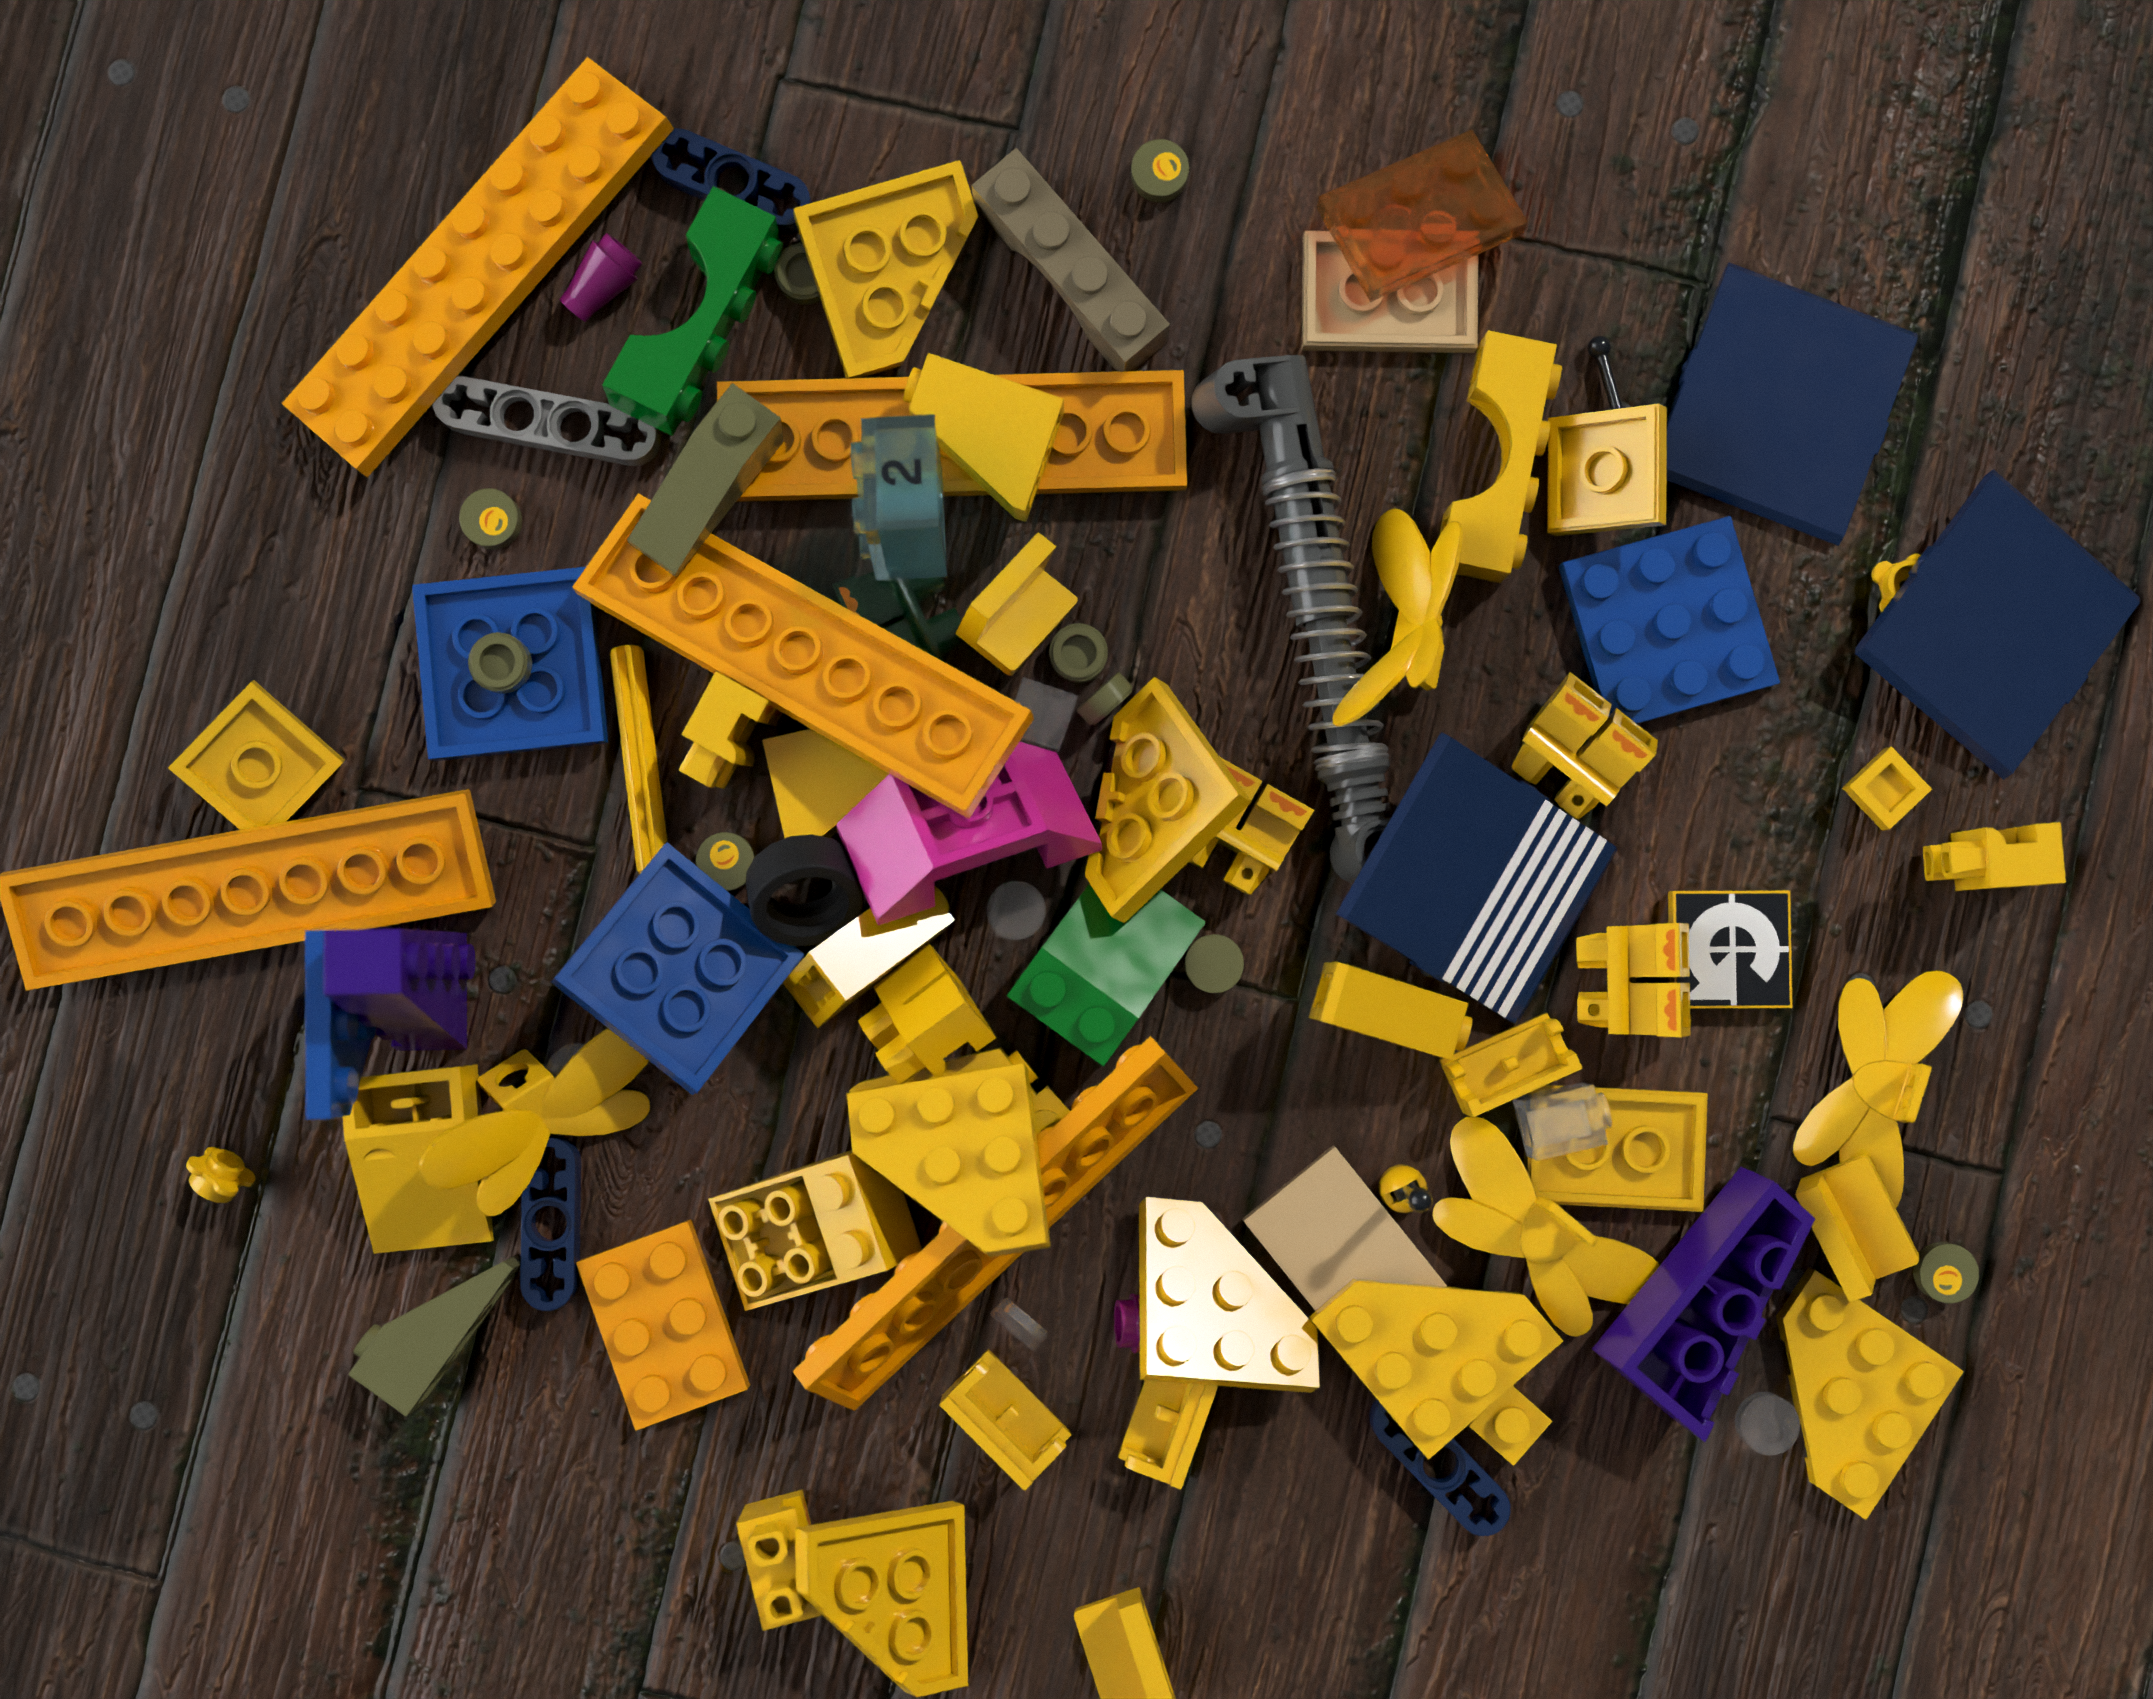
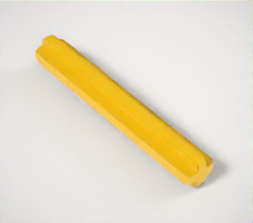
[610,645,667,874]

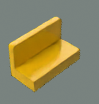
[955,532,1078,676]
[1795,1154,1919,1303]
[1074,1587,1176,1699]

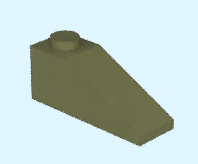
[627,383,783,577]
[348,1255,521,1417]

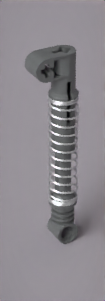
[1192,355,1391,883]

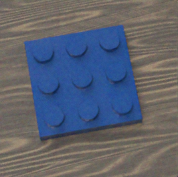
[1558,516,1780,724]
[412,566,608,761]
[551,842,804,1095]

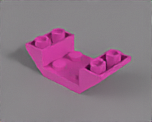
[836,741,1102,926]

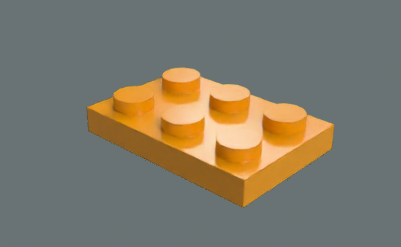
[576,1219,751,1431]

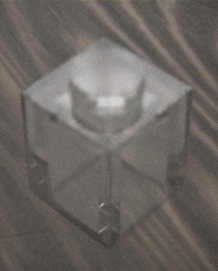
[1513,1082,1612,1161]

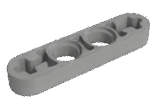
[433,376,661,466]

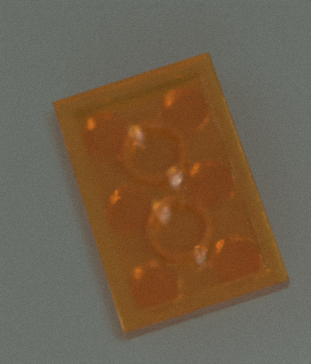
[1316,129,1528,302]

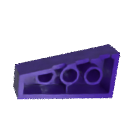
[324,929,476,1051]
[1592,1166,1815,1442]

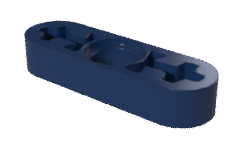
[652,128,812,234]
[520,1136,581,1311]
[1370,1399,1511,1536]

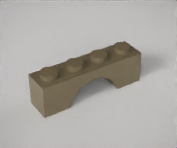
[971,148,1170,372]

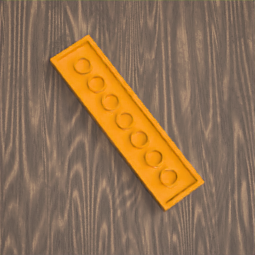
[281,57,674,478]
[717,370,1187,502]
[572,493,1034,819]
[0,789,496,991]
[792,1036,1199,1411]

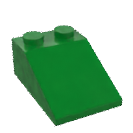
[1007,883,1206,1067]

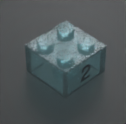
[851,414,947,581]

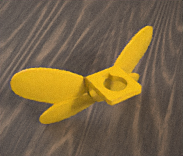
[1332,508,1463,727]
[1793,970,1963,1208]
[419,1028,650,1216]
[1432,1116,1660,1337]

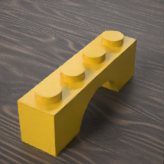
[1439,330,1562,583]

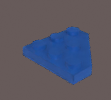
[305,930,376,1120]

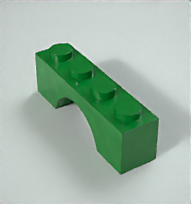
[602,186,783,436]

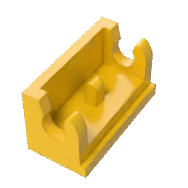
[1439,1013,1583,1117]
[939,1349,1071,1491]
[1118,1380,1218,1490]

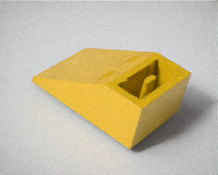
[342,1064,494,1254]
[708,1150,922,1311]

